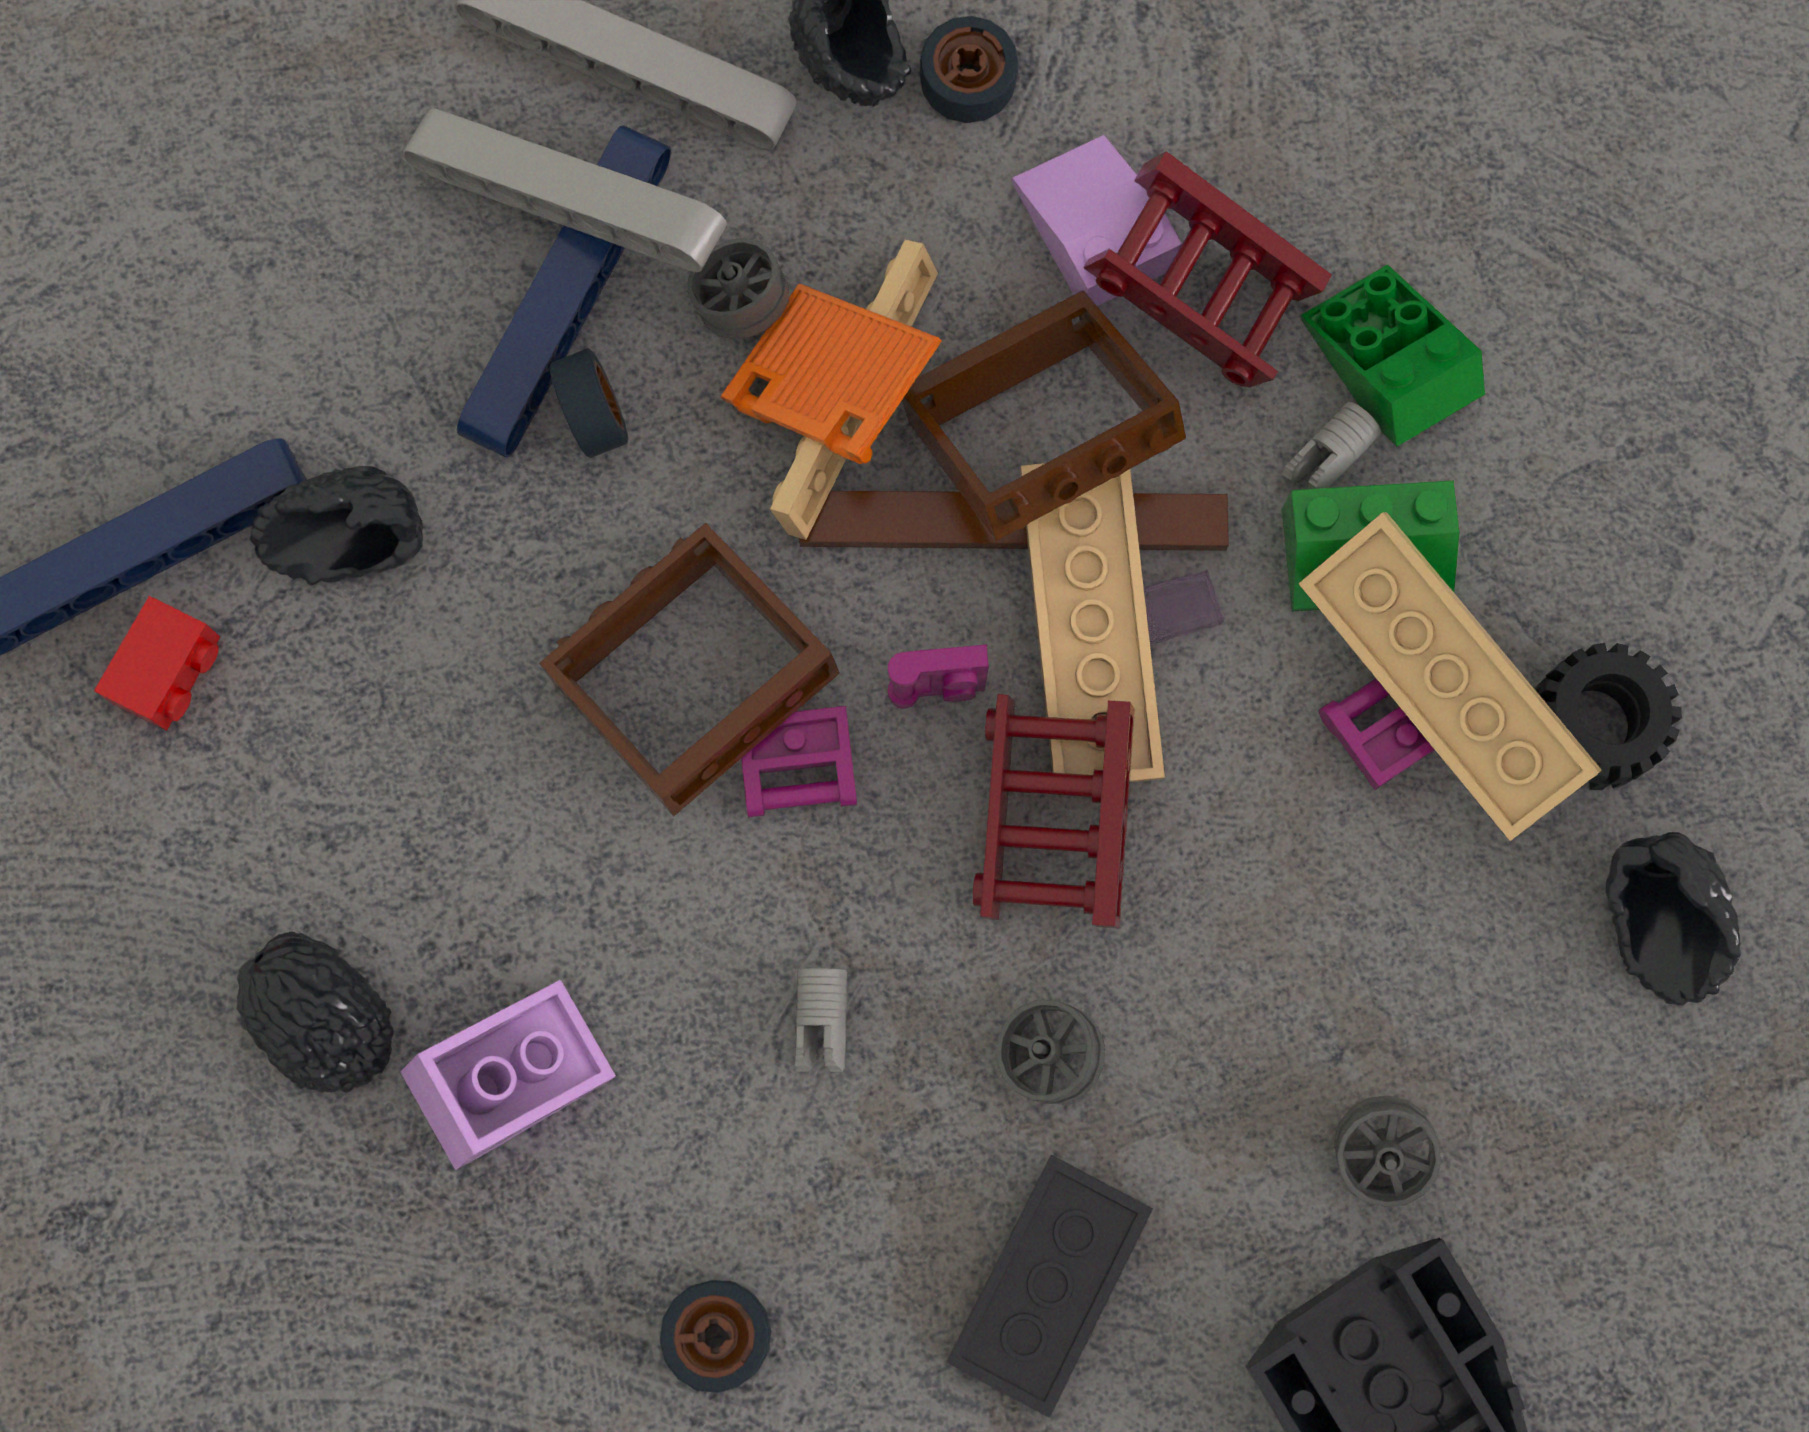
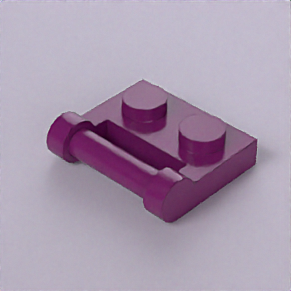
[887,644,989,709]
[1318,678,1435,790]
[741,706,857,818]

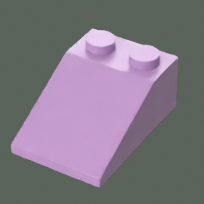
[1012,135,1182,306]
[401,980,616,1170]

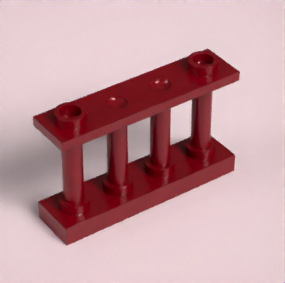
[1083,151,1332,388]
[973,694,1135,929]

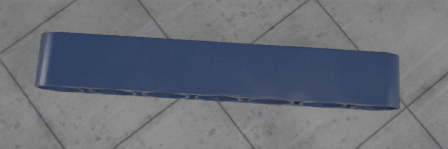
[457,125,671,458]
[0,439,307,656]

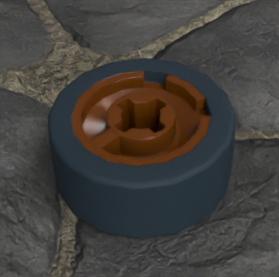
[920,16,1018,123]
[550,348,628,458]
[660,1280,771,1393]

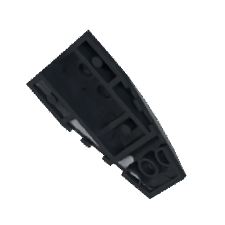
[1245,1237,1528,1432]

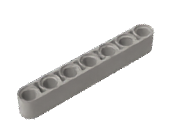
[455,0,797,151]
[402,108,727,272]

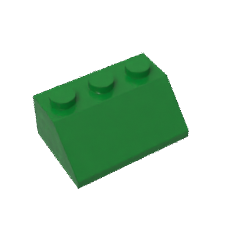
[1282,480,1460,612]

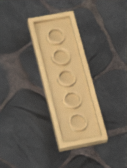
[1020,463,1165,783]
[1298,512,1602,841]

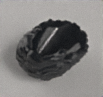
[788,0,911,107]
[250,466,423,586]
[1606,832,1741,1006]
[236,931,394,1093]

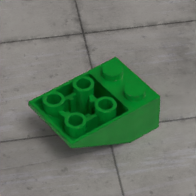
[1301,264,1485,447]

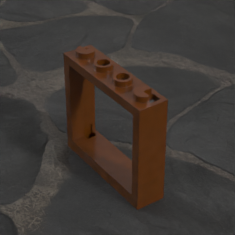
[902,290,1186,541]
[539,523,840,817]

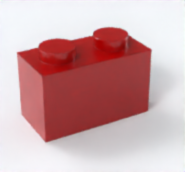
[94,596,221,731]

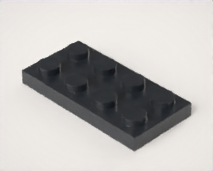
[946,1155,1153,1418]

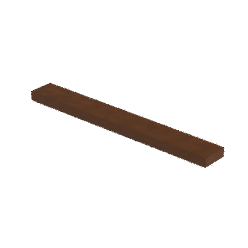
[799,491,1229,551]

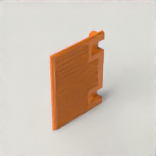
[720,283,942,464]

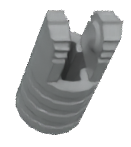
[1282,402,1381,489]
[795,968,848,1072]

